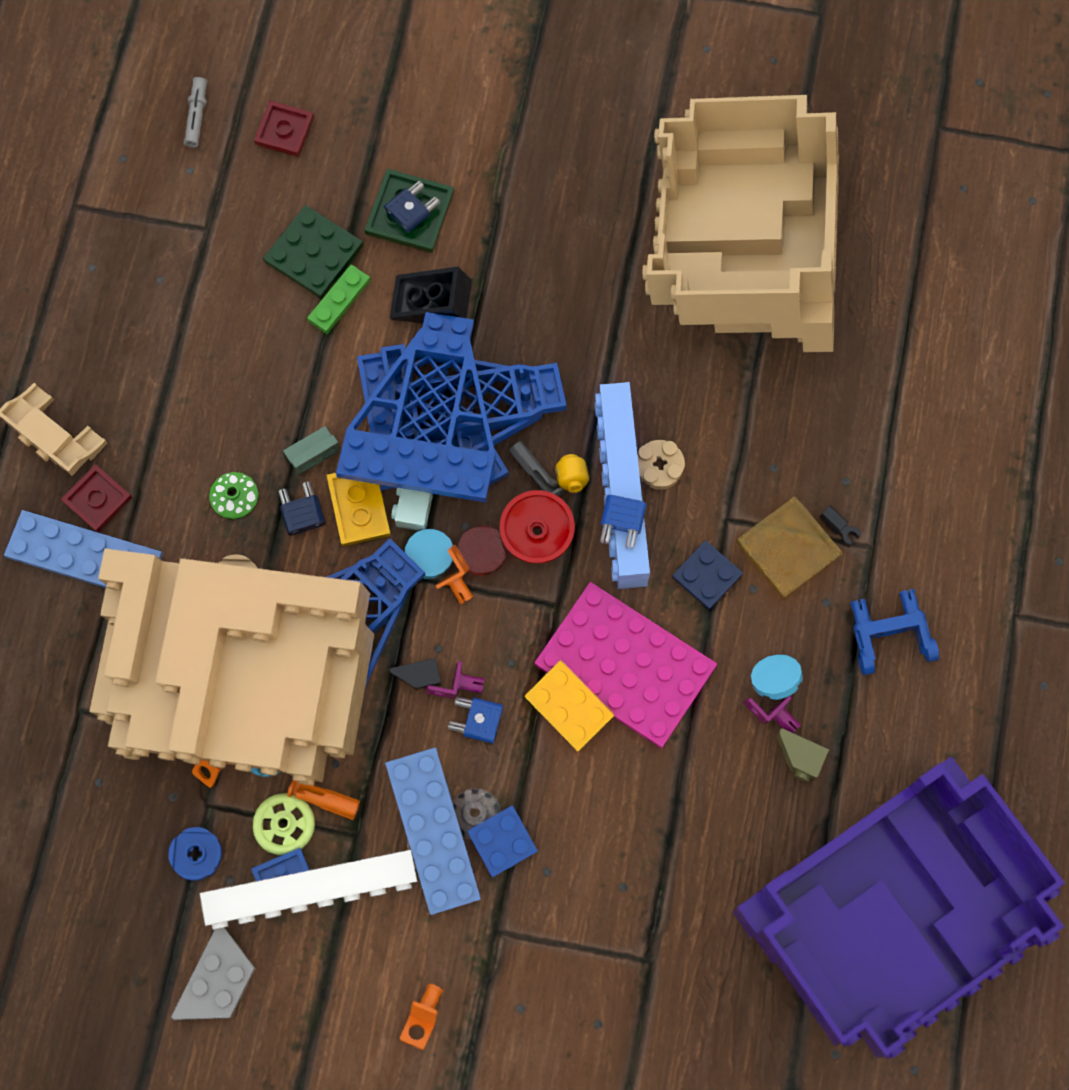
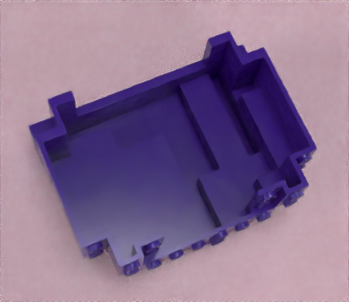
[733,757,1065,1059]

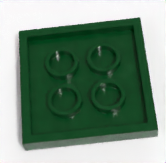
[365,169,455,253]
[263,205,363,299]

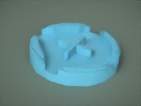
[405,529,453,579]
[751,654,803,700]

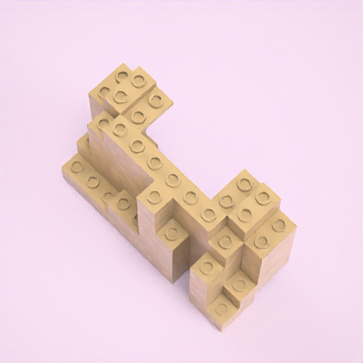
[643,95,839,352]
[89,549,374,786]

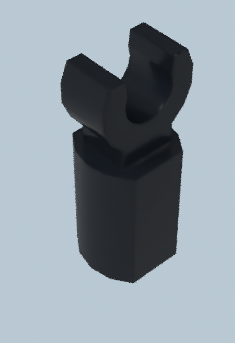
[819,505,862,547]

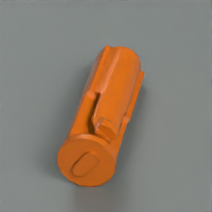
[287,780,360,820]

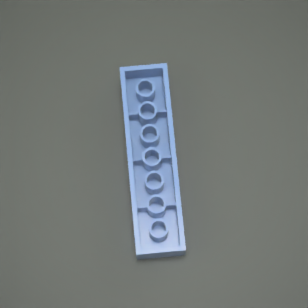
[594,382,650,589]

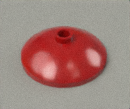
[500,490,575,564]

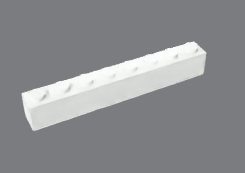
[200,850,417,930]

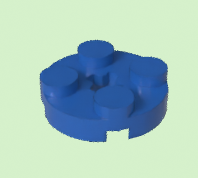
[168,827,223,881]

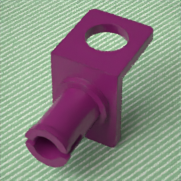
[425,661,484,699]
[743,696,801,733]

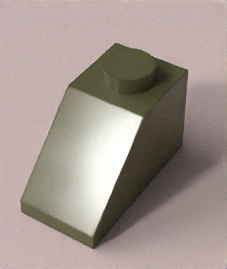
[776,728,829,783]

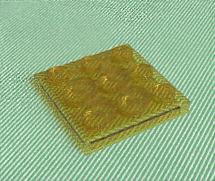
[736,496,843,599]

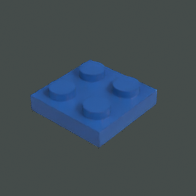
[467,805,538,877]

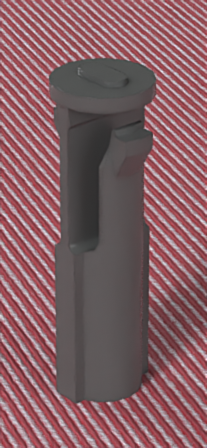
[509,441,564,497]

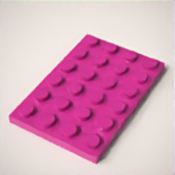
[534,582,717,749]

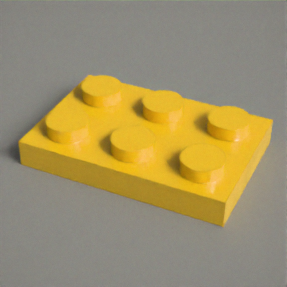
[327,473,391,547]
[524,660,615,751]

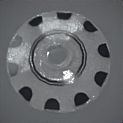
[452,788,501,840]

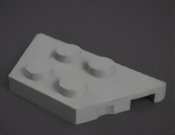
[171,927,256,1020]

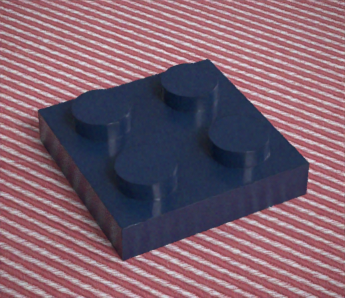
[672,540,743,610]

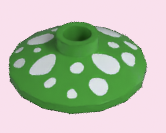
[209,472,259,520]

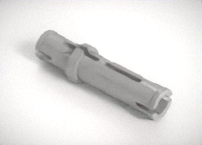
[184,77,208,148]

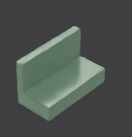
[283,426,341,476]

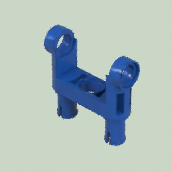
[850,589,939,676]

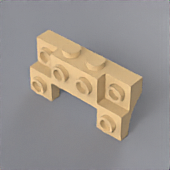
[0,383,107,476]

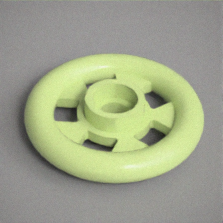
[253,793,315,855]

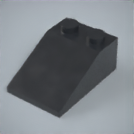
[390,267,472,323]

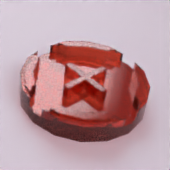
[458,526,507,576]

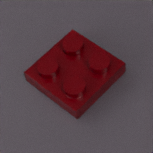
[254,100,314,157]
[61,464,132,533]

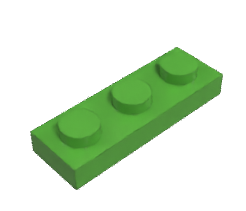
[307,264,371,334]

